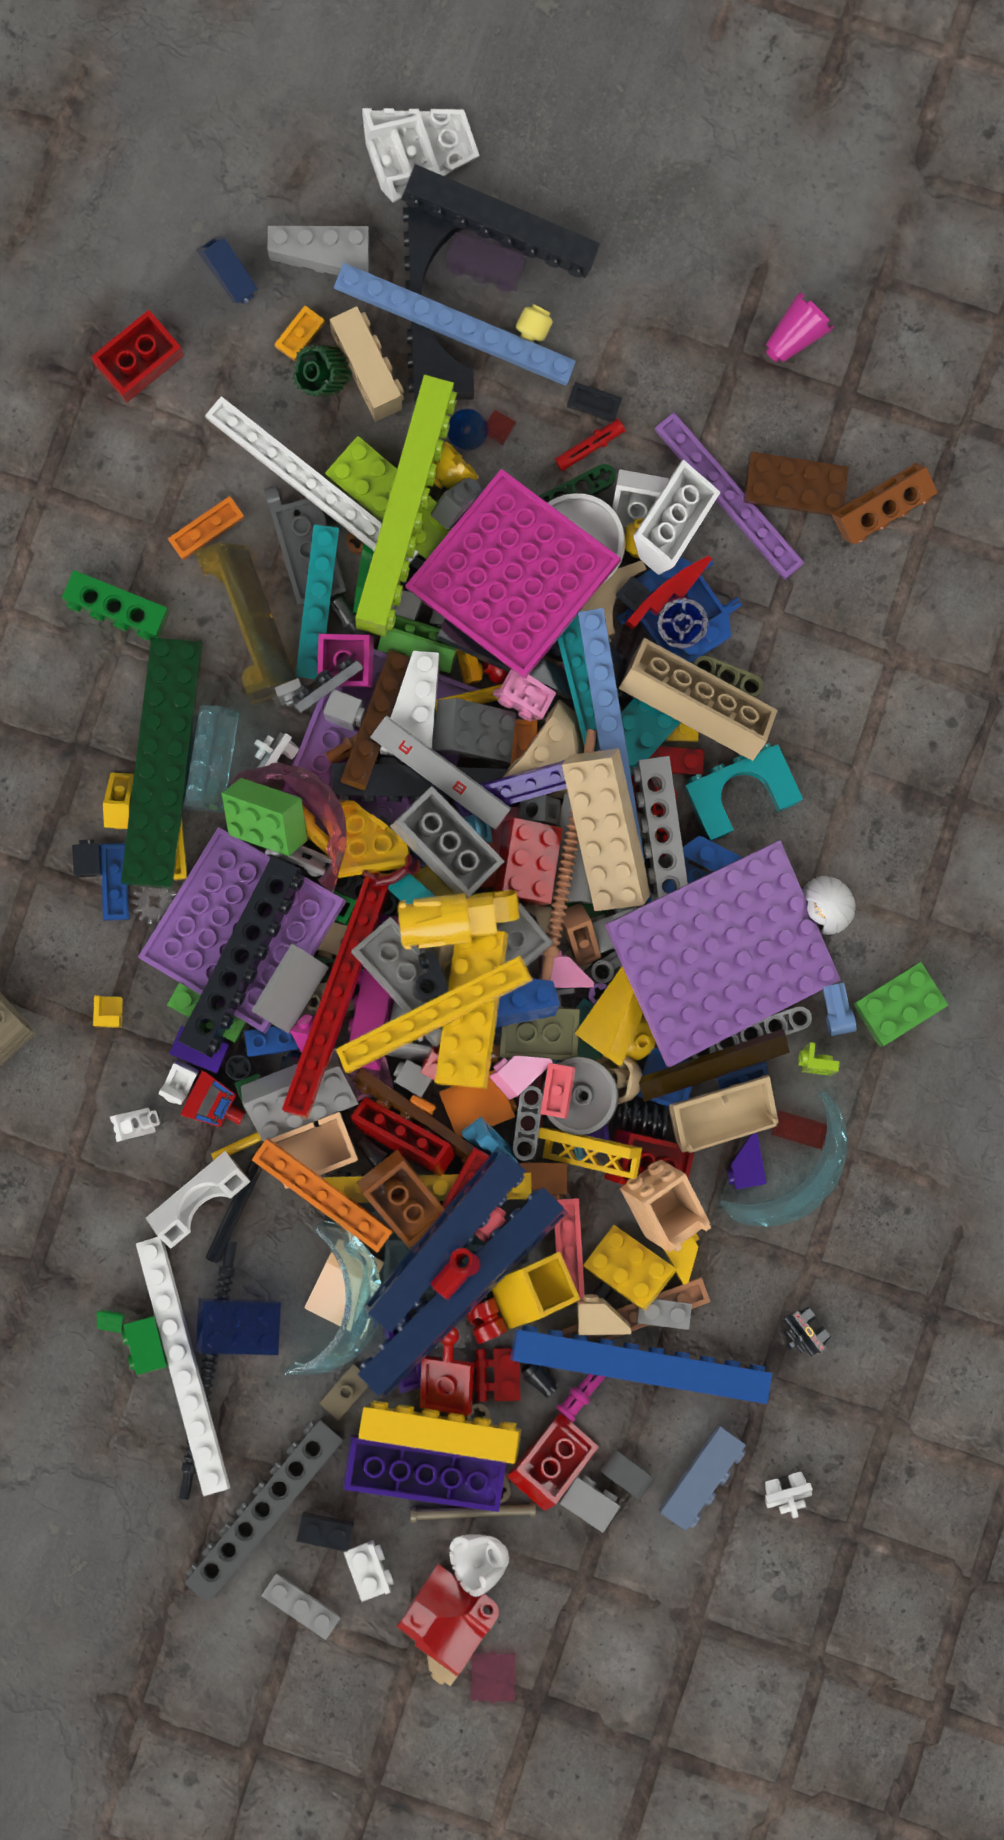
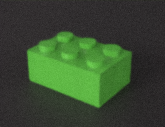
[222,778,308,856]
[852,962,948,1047]

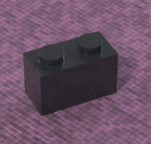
[296,1512,354,1552]

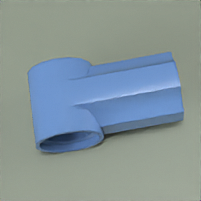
[822,983,857,1036]

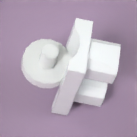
[254,732,299,779]
[110,1107,160,1142]
[765,1472,813,1518]

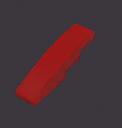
[625,555,713,630]

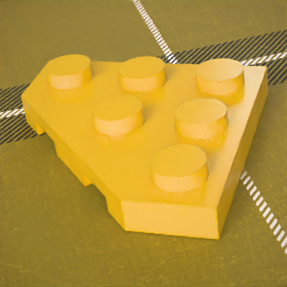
[328,800,410,878]

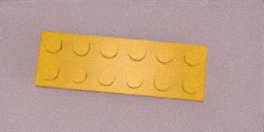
[435,931,508,1089]

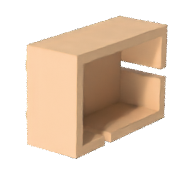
[271,1112,359,1189]

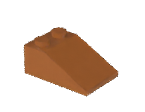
[357,1150,445,1248]

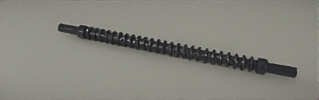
[179,1241,237,1500]

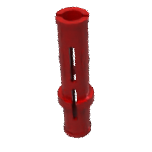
[554,418,626,472]

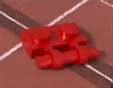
[473,1348,520,1402]

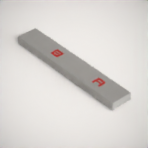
[371,715,511,829]

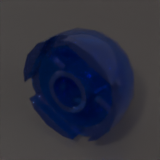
[657,596,708,648]

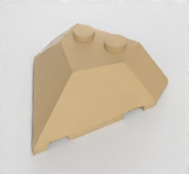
[502,699,585,799]

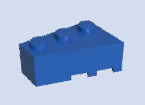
[495,979,560,1028]

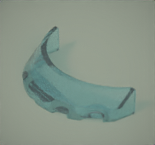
[717,1091,847,1226]
[284,1220,382,1375]

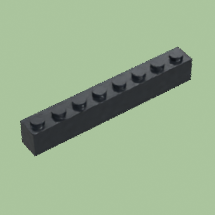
[401,164,601,278]
[329,763,520,807]

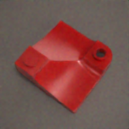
[396,1564,499,1677]

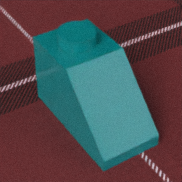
[388,873,437,904]

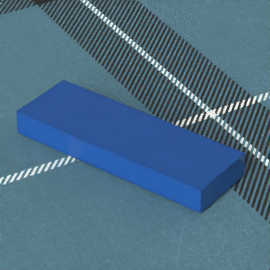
[101,843,130,921]

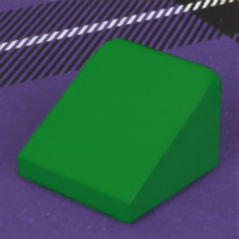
[96,1309,126,1333]

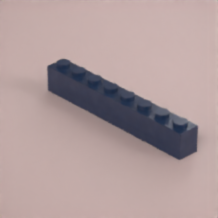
[363,1146,526,1333]

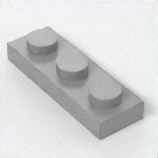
[261,1572,341,1640]

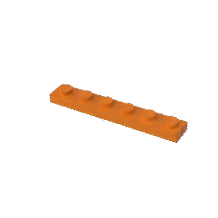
[252,1138,394,1253]

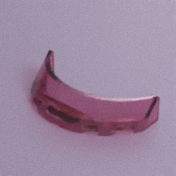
[222,763,347,892]

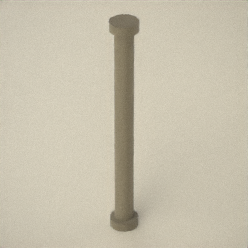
[411,1501,536,1523]

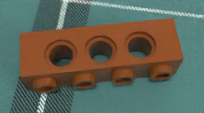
[831,462,938,544]

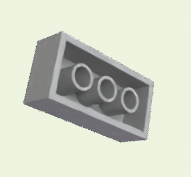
[390,786,504,898]
[241,1048,359,1142]

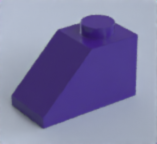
[726,1133,767,1189]

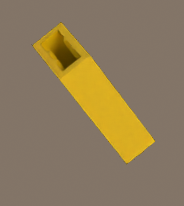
[575,966,643,1066]

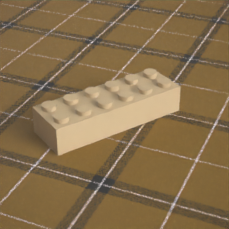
[619,638,777,761]
[562,748,651,911]

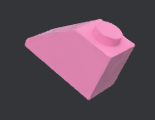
[539,950,594,988]
[489,1056,553,1100]

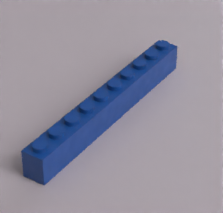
[510,1325,772,1404]

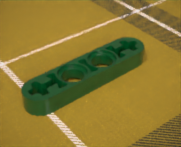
[539,464,616,502]

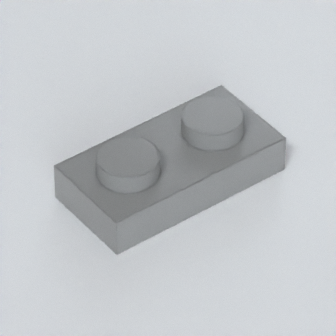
[274,678,301,706]
[637,1299,692,1330]

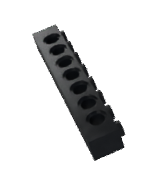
[178,856,305,1058]

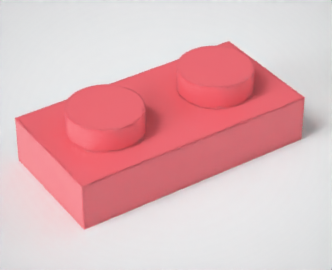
[540,1063,576,1119]

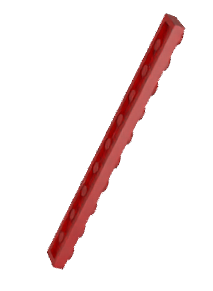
[282,872,390,1119]

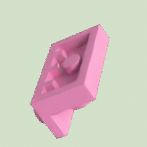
[493,669,556,721]

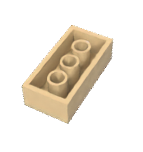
[330,306,404,422]

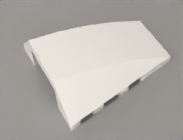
[362,108,479,203]

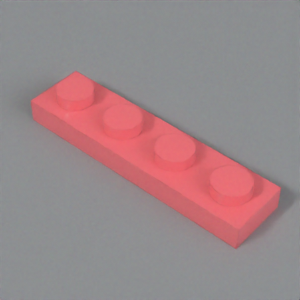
[554,1198,585,1303]

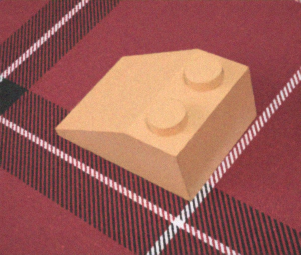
[304,1239,385,1331]

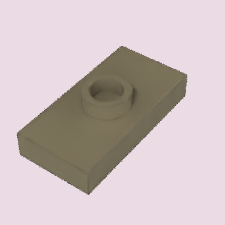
[319,1364,368,1421]

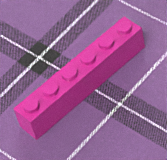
[345,915,400,1071]

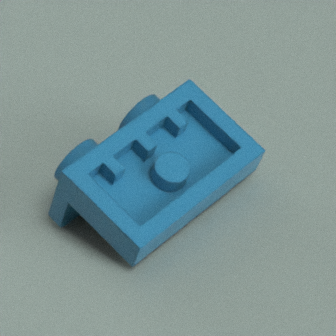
[461,1116,518,1163]

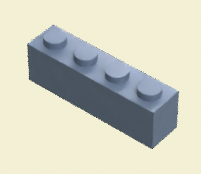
[659,1425,746,1531]

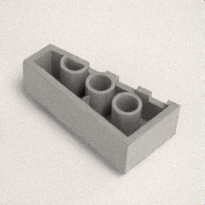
[268,226,369,275]

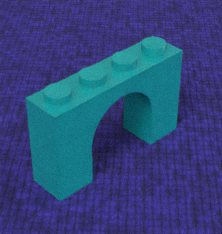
[683,743,803,842]

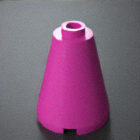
[766,292,835,363]

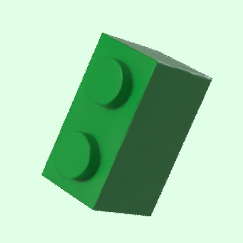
[121,1316,168,1375]

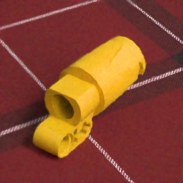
[398,890,520,950]

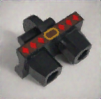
[783,1307,831,1356]

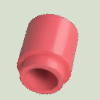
[474,1207,507,1243]

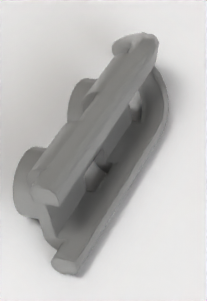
[265,846,332,876]

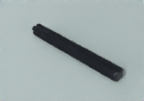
[206,1143,263,1263]

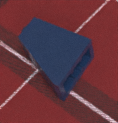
[196,236,258,304]

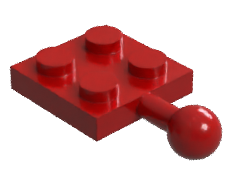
[420,1327,474,1416]

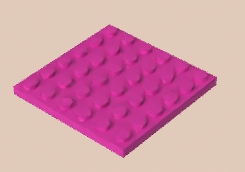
[405,469,621,679]

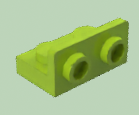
[798,1042,840,1076]

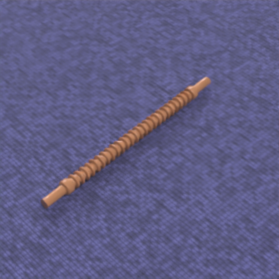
[540,730,598,981]

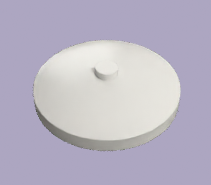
[548,493,625,583]

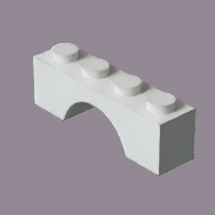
[146,1151,250,1249]

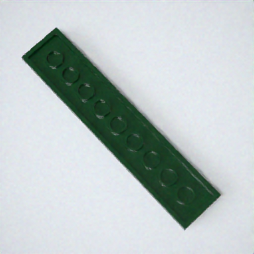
[121,637,202,889]

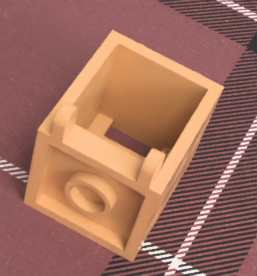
[620,1160,711,1252]

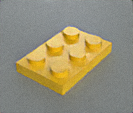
[583,1225,676,1312]

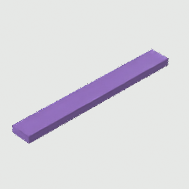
[655,412,804,580]

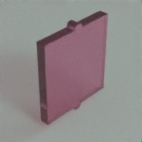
[471,1651,515,1704]

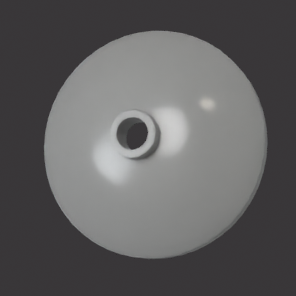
[542,1057,618,1135]

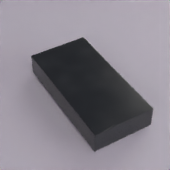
[567,382,622,422]

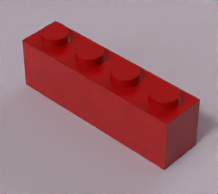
[351,1097,455,1177]

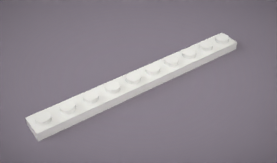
[205,396,418,565]
[136,1237,230,1496]

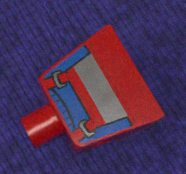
[180,1071,246,1127]

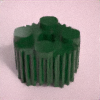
[292,345,352,397]

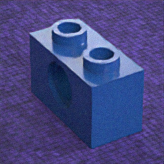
[244,1026,300,1058]

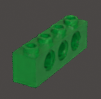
[62,570,170,641]

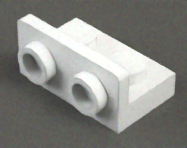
[344,1540,394,1601]

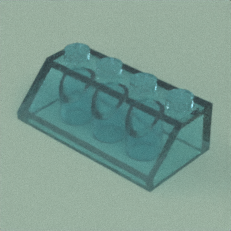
[183,705,239,813]

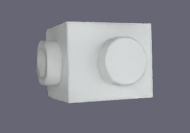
[159,1059,199,1105]

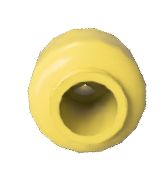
[516,304,553,343]

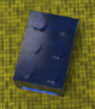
[196,1298,281,1355]

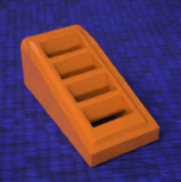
[410,1094,437,1117]

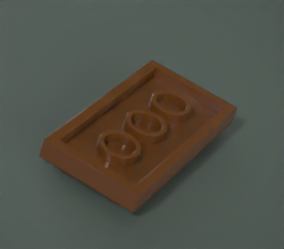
[743,451,849,516]

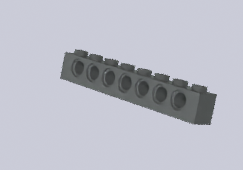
[184,1418,344,1603]

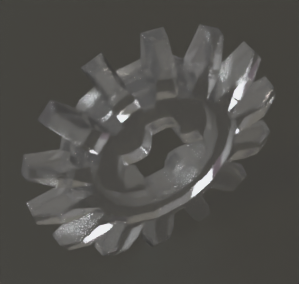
[132,886,176,925]

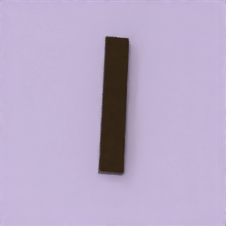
[639,1029,790,1102]

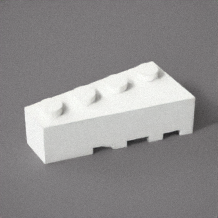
[380,651,439,756]

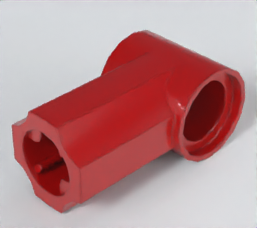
[430,1248,480,1300]

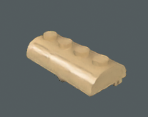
[669,1075,779,1153]

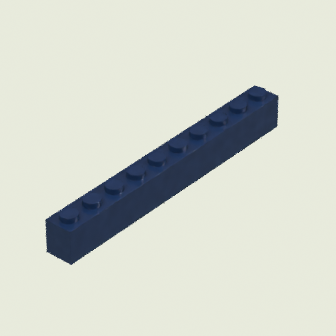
[357,1187,568,1399]

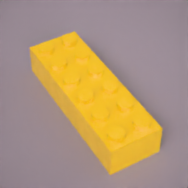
[358,1400,522,1463]

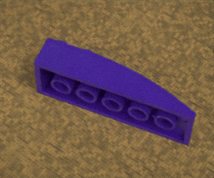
[342,1434,506,1512]

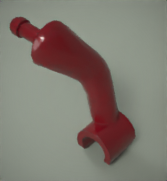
[362,854,421,886]

